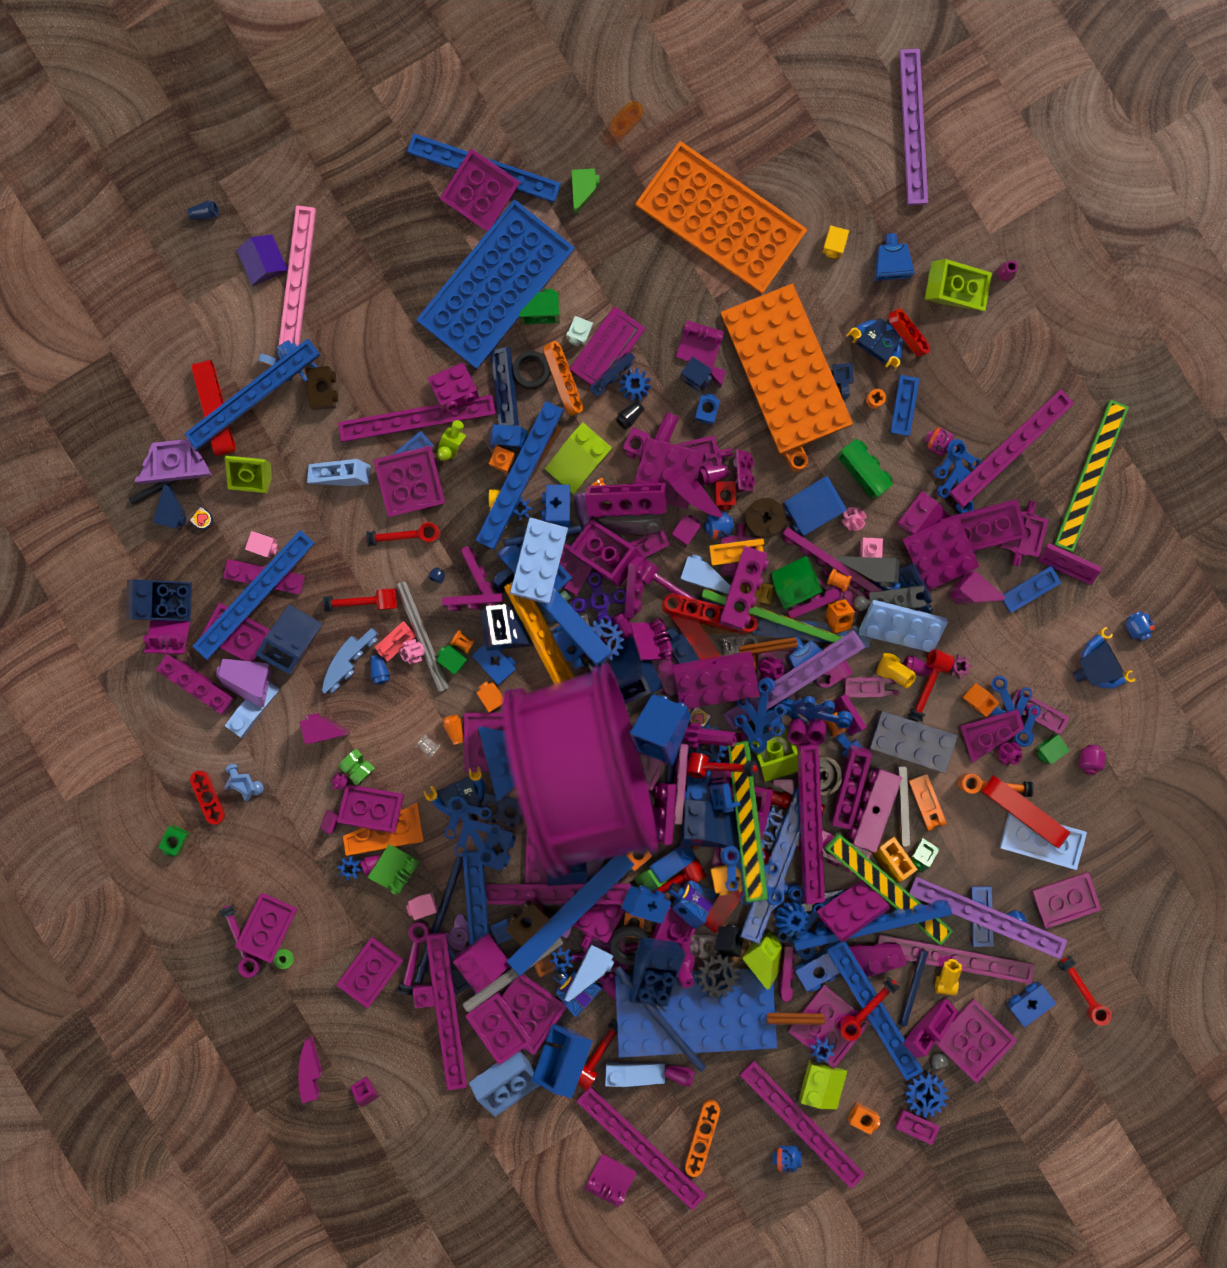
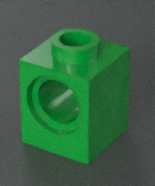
[437,645,468,675]
[1035,734,1070,765]
[158,825,191,857]

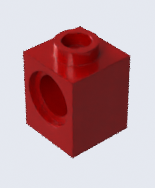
[715,481,736,511]

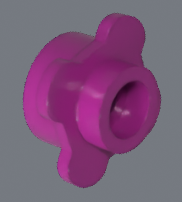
[331,771,348,790]

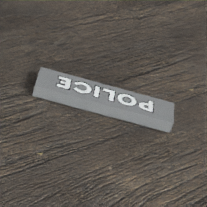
[896,766,910,846]

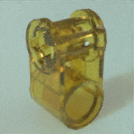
[740,583,775,605]

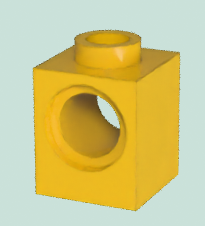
[822,225,849,259]

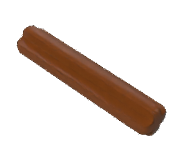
[739,637,798,655]
[766,1013,825,1025]

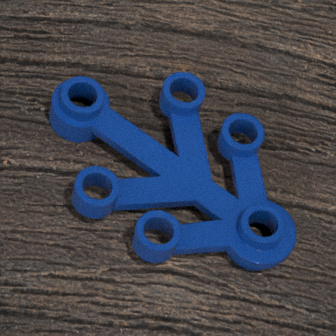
[934,439,981,514]
[989,675,1040,747]
[734,678,788,753]
[776,696,853,730]
[444,796,501,866]
[721,846,784,906]
[774,883,828,959]

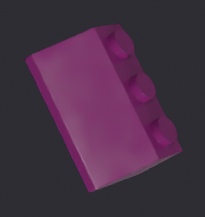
[948,571,1005,605]

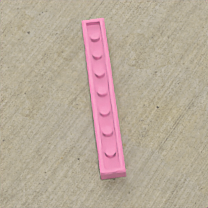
[277,206,316,361]

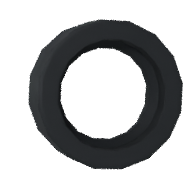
[513,351,550,390]
[611,925,648,965]

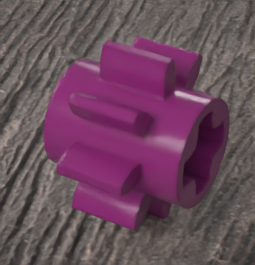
[950,654,972,679]
[760,656,784,681]
[998,741,1023,766]

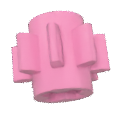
[841,507,867,531]
[400,639,425,664]

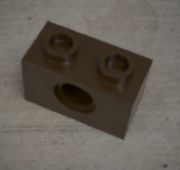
[305,366,339,410]
[505,897,552,946]

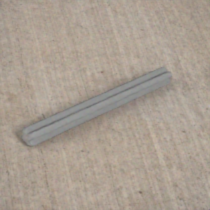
[396,582,448,692]
[463,938,563,1012]

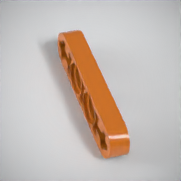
[544,341,583,416]
[685,1100,720,1177]

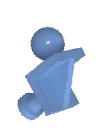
[224,764,264,801]

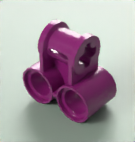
[787,719,826,746]

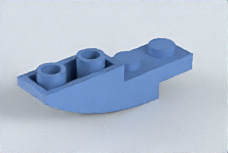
[322,628,379,694]

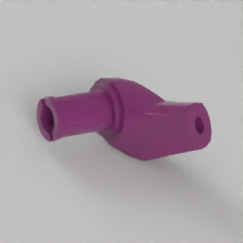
[677,937,695,988]

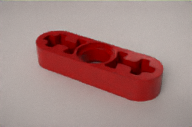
[889,308,930,357]
[190,770,225,825]

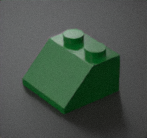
[519,289,560,325]
[771,556,823,609]

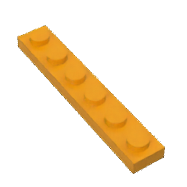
[504,582,574,684]

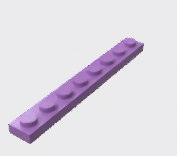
[899,49,928,206]
[723,630,865,731]
[910,877,1068,959]

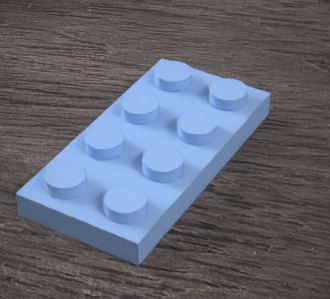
[510,518,568,604]
[859,600,948,652]
[999,813,1087,870]

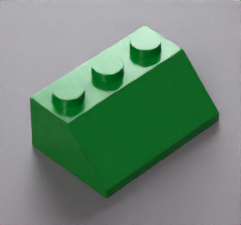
[836,438,893,501]

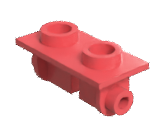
[375,621,416,662]

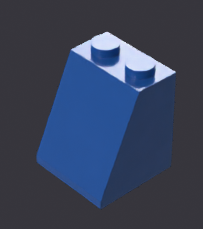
[782,476,847,537]
[630,694,691,765]

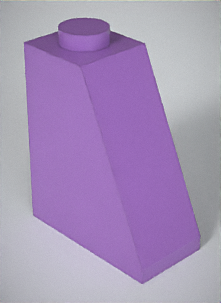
[216,659,272,707]

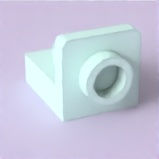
[566,316,593,346]

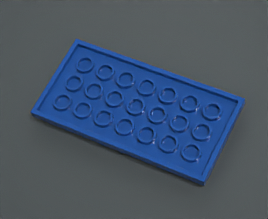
[416,199,575,370]
[615,968,777,1057]

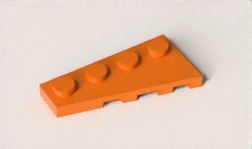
[343,803,424,856]

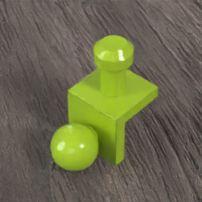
[437,420,466,461]

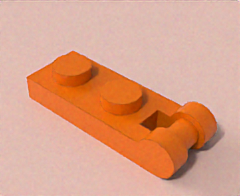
[908,774,947,832]

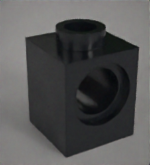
[714,925,744,957]

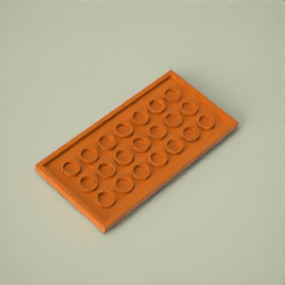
[635,141,808,294]
[721,283,853,455]

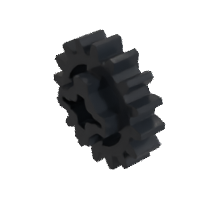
[696,954,740,999]

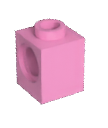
[245,531,278,558]
[859,538,883,558]
[406,892,438,920]

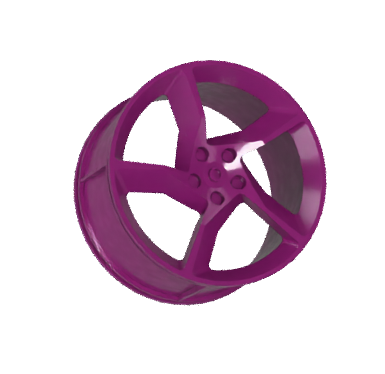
[503,663,658,878]

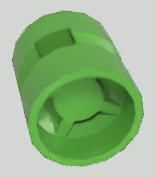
[338,748,375,786]

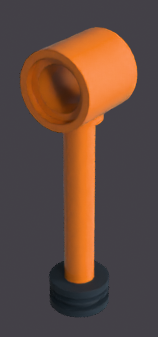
[958,773,1034,797]

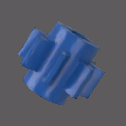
[511,496,533,521]
[337,856,363,881]
[550,947,575,972]
[810,1037,834,1063]

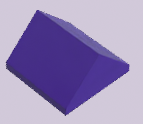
[237,234,288,286]

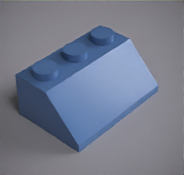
[469,1051,540,1117]

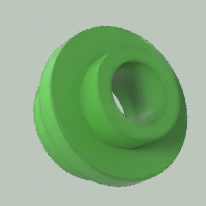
[273,949,294,969]

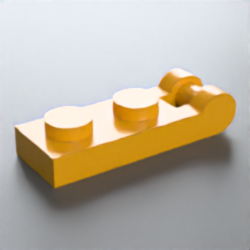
[709,539,766,566]

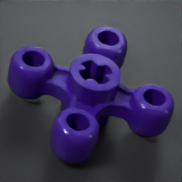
[571,572,626,630]

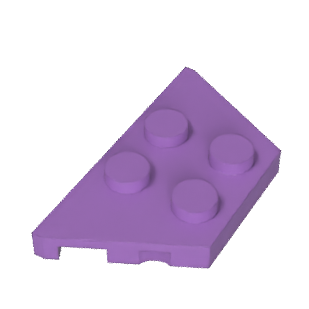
[135,439,211,484]

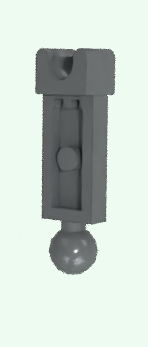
[852,585,926,611]

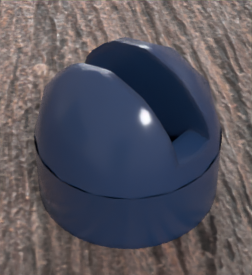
[428,567,445,584]

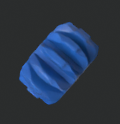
[619,368,652,402]
[774,902,809,937]

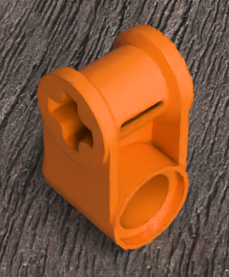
[782,446,808,472]

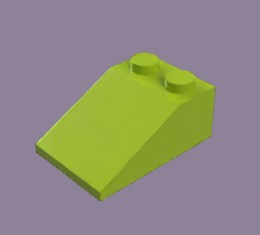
[925,259,992,311]
[544,422,612,495]

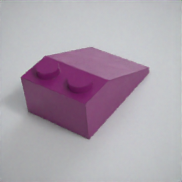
[568,519,642,587]

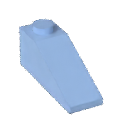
[307,459,371,486]
[680,554,730,595]
[225,682,280,737]
[564,945,614,1002]
[606,1061,665,1087]

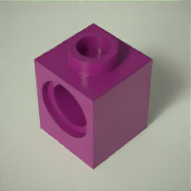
[623,427,650,459]
[671,514,701,546]
[413,983,435,1008]

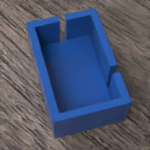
[531,1024,593,1098]

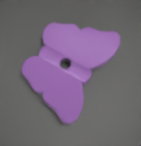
[446,913,469,951]

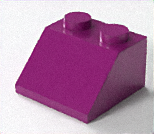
[895,491,950,536]
[299,713,350,745]
[453,933,510,993]

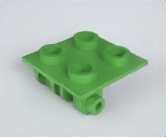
[368,844,420,895]

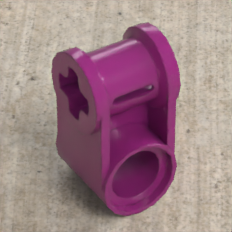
[814,660,853,688]

